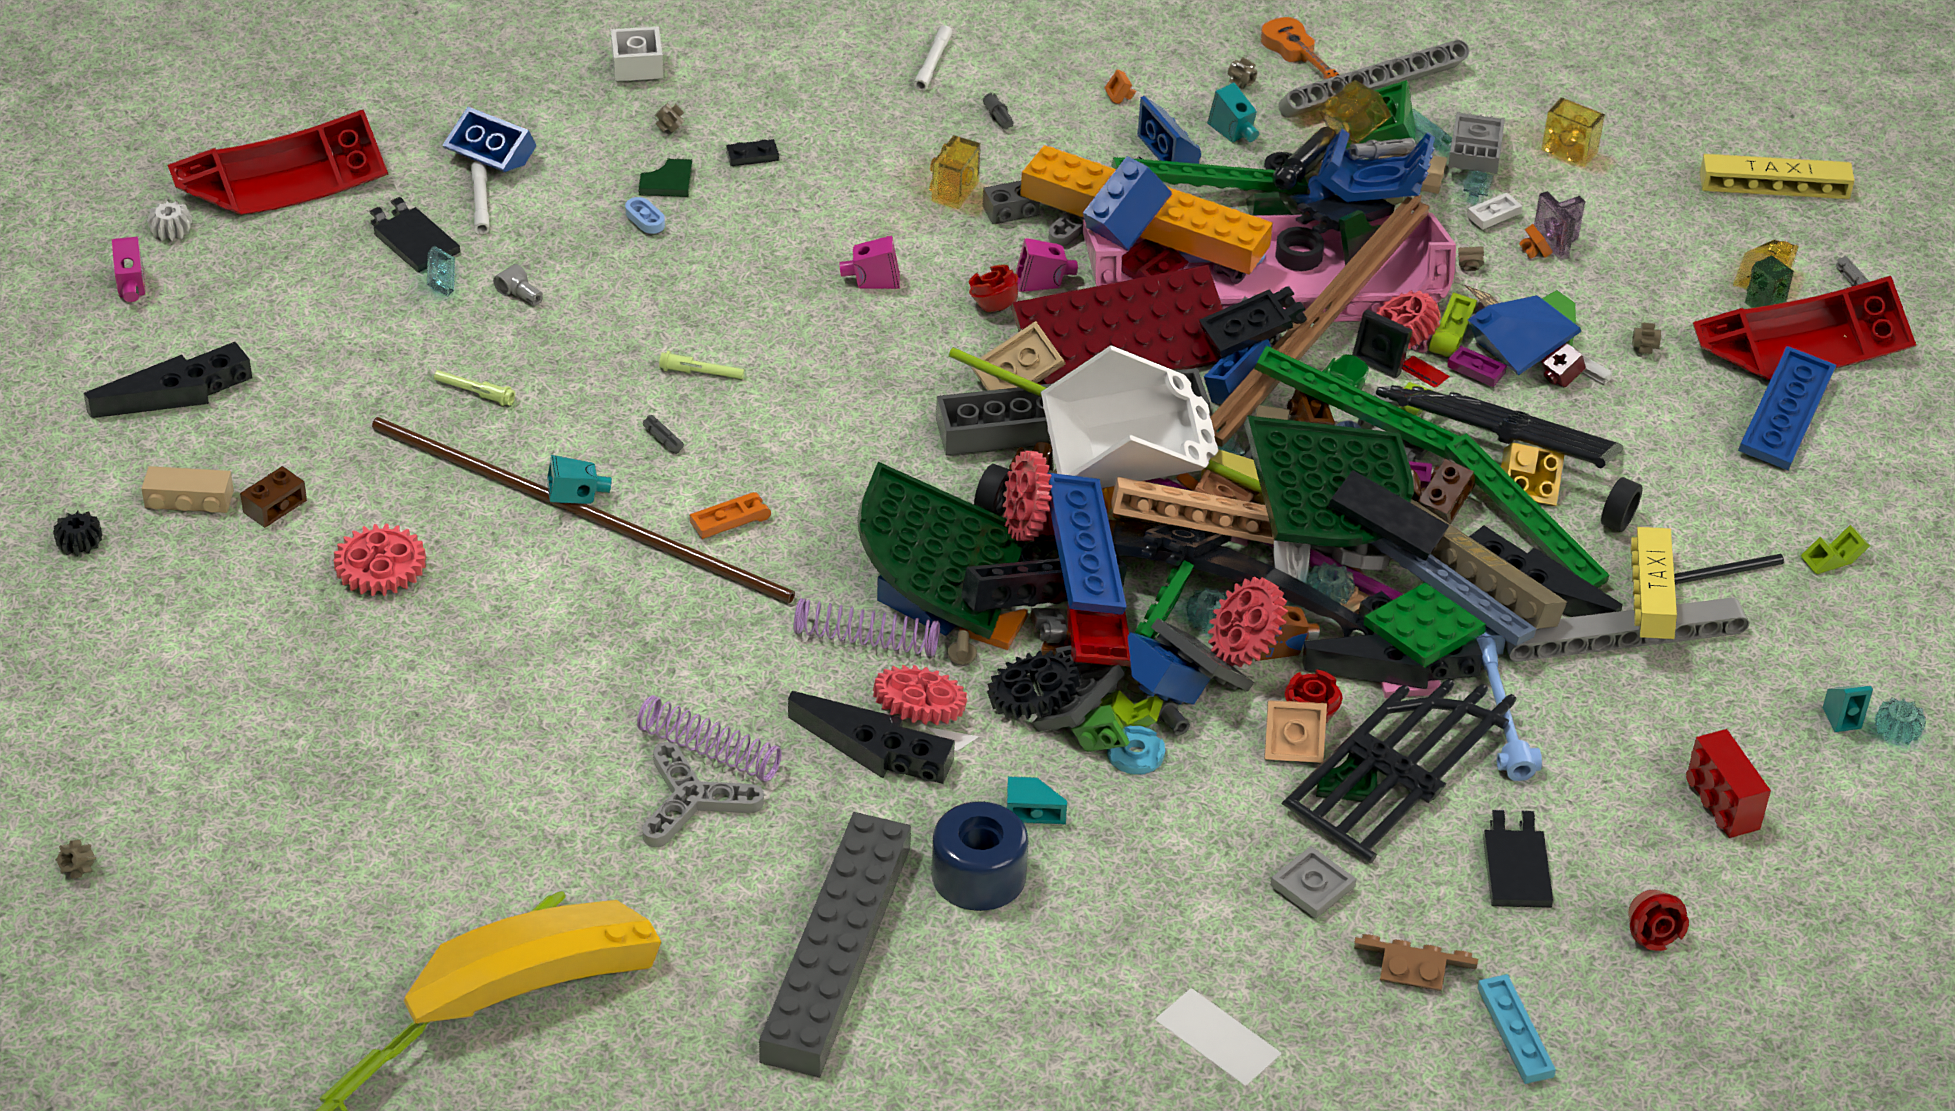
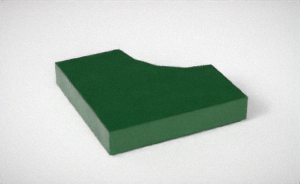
[638,158,693,197]
[1339,210,1382,265]
[1316,752,1378,802]

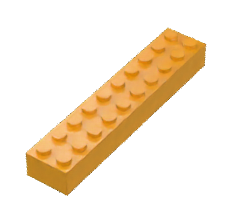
[1020,145,1273,275]

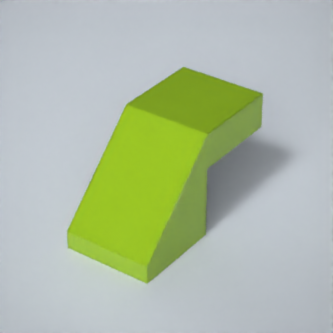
[1800,525,1871,574]
[1098,690,1163,727]

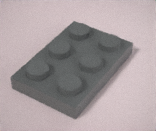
[1032,665,1125,731]

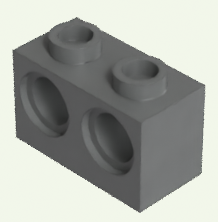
[982,180,1040,225]

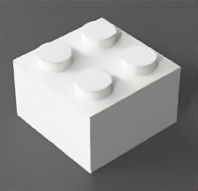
[611,27,663,81]

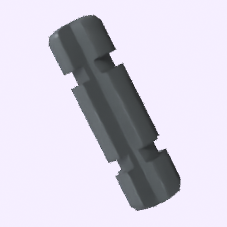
[643,415,684,454]

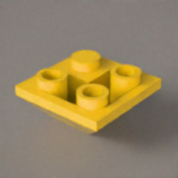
[1501,443,1564,506]

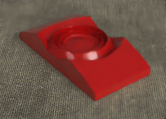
[1067,603,1131,667]

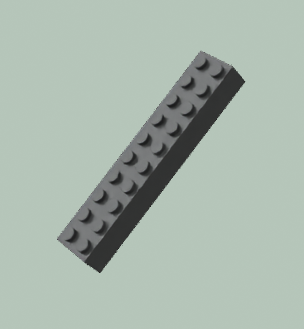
[936,368,1210,455]
[759,812,911,1078]

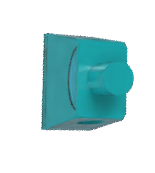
[1207,83,1260,143]
[547,455,612,504]

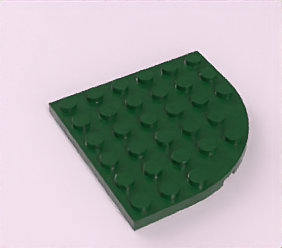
[1244,415,1414,547]
[857,462,1025,639]

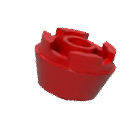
[969,264,1018,312]
[1285,670,1343,724]
[1628,889,1689,951]

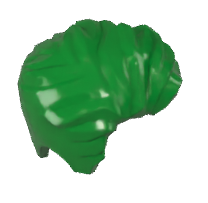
[1322,354,1369,390]

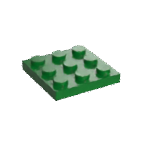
[1364,583,1486,667]

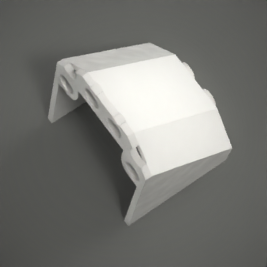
[1041,345,1218,488]

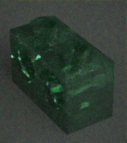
[1745,255,1794,308]

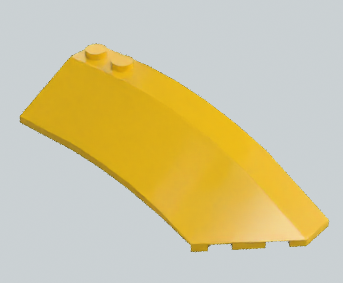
[403,900,662,1024]

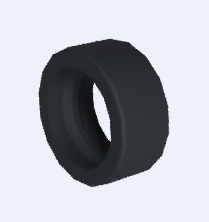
[1275,226,1324,271]
[974,463,1012,516]
[1601,477,1643,532]

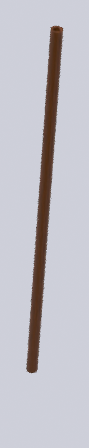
[372,417,795,604]

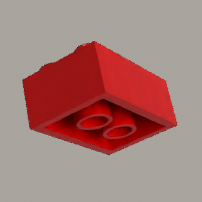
[1686,729,1771,838]

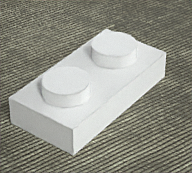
[1467,193,1522,230]

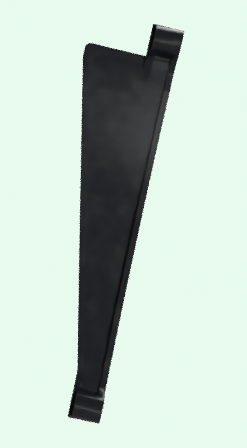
[1021,520,1374,637]

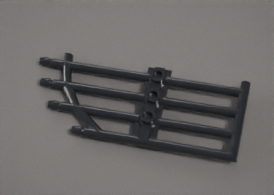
[1376,385,1623,469]
[1282,679,1517,864]

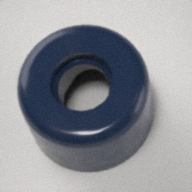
[931,801,1029,911]

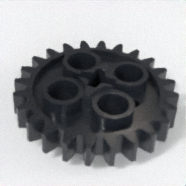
[987,650,1081,720]

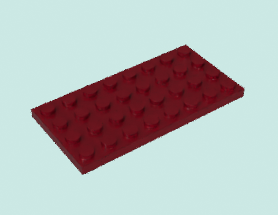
[1011,265,1223,385]

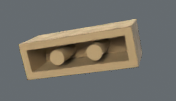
[141,466,234,513]

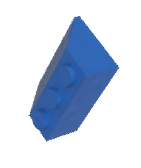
[1137,96,1201,164]
[442,106,537,172]
[1083,156,1172,251]
[1128,632,1211,705]

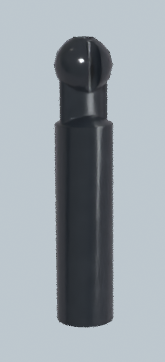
[1272,127,1337,190]

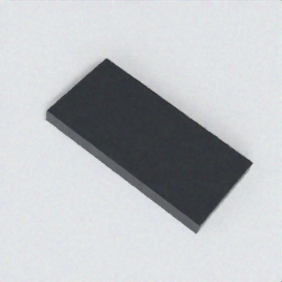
[1328,470,1450,561]

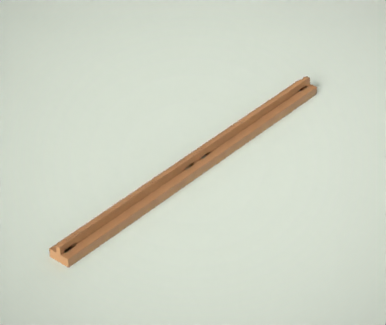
[1210,195,1430,447]

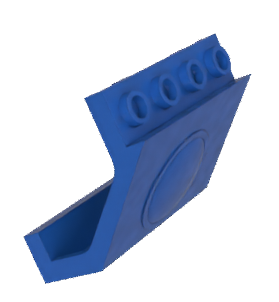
[1317,129,1435,202]

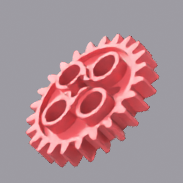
[1003,451,1052,542]
[333,523,426,596]
[1208,577,1288,667]
[873,665,967,725]

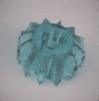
[1307,562,1355,604]
[1187,587,1227,633]
[1875,697,1926,745]

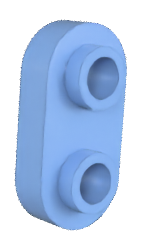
[625,197,665,234]

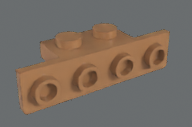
[1354,934,1478,991]

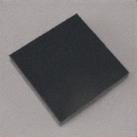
[1352,309,1413,378]

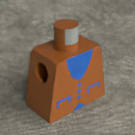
[1255,606,1320,661]

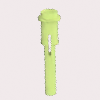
[659,351,745,379]
[434,370,516,406]

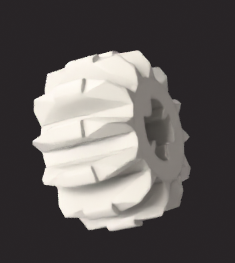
[147,201,192,241]

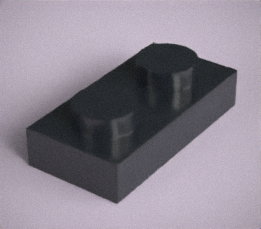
[726,139,779,167]

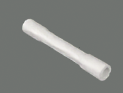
[913,25,952,91]
[471,161,490,234]

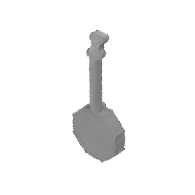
[1310,543,1390,570]

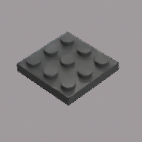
[1151,618,1255,691]

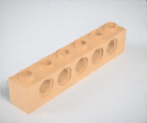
[1111,477,1274,544]

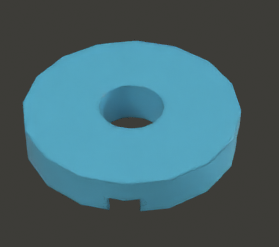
[1107,726,1165,774]

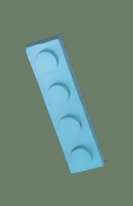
[1477,974,1556,1084]

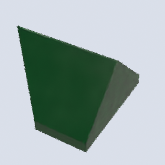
[1246,192,1293,216]

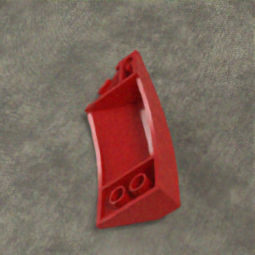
[168,109,389,215]
[1692,275,1917,380]

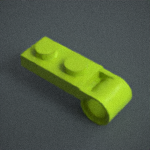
[1429,292,1477,358]

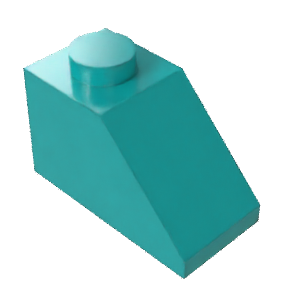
[1822,685,1873,732]
[1007,776,1067,824]

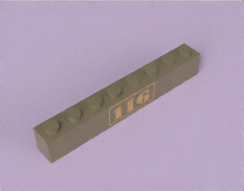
[1411,499,1567,629]

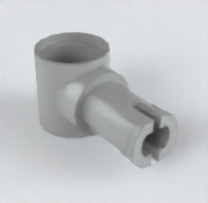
[493,264,543,306]

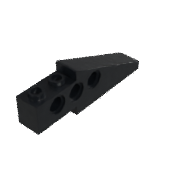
[83,341,252,418]
[1469,525,1623,617]
[1302,634,1483,689]
[788,691,955,784]

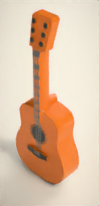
[1261,17,1339,91]

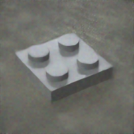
[1270,846,1357,919]

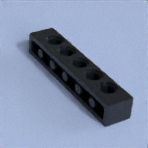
[961,556,1127,612]

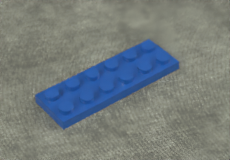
[1738,346,1836,470]
[1047,473,1127,615]

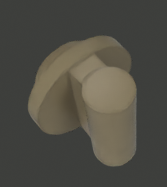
[1458,246,1484,271]
[948,630,977,665]

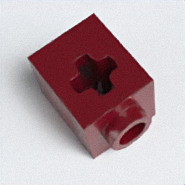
[1541,343,1586,388]

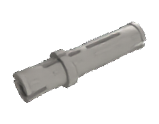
[1348,138,1416,160]

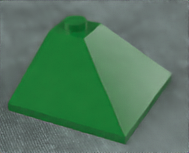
[1337,80,1416,149]

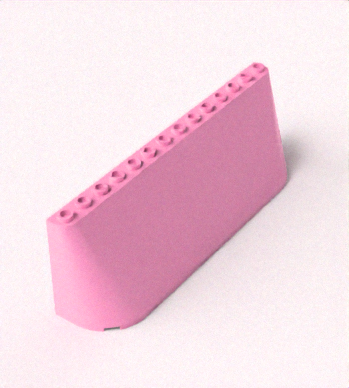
[1083,213,1456,322]

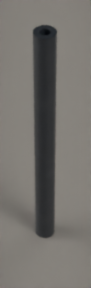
[1674,553,1784,585]

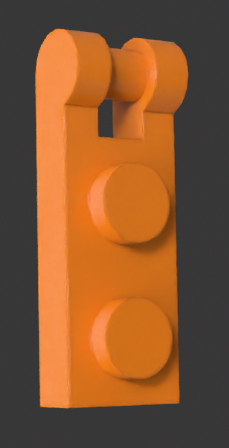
[690,492,771,539]

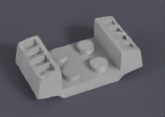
[1448,112,1505,174]

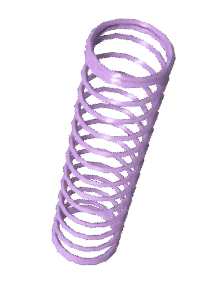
[793,598,940,657]
[637,695,782,782]

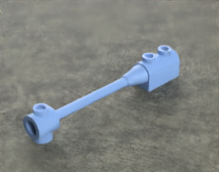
[1476,627,1542,781]

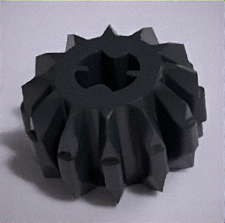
[53,510,103,556]

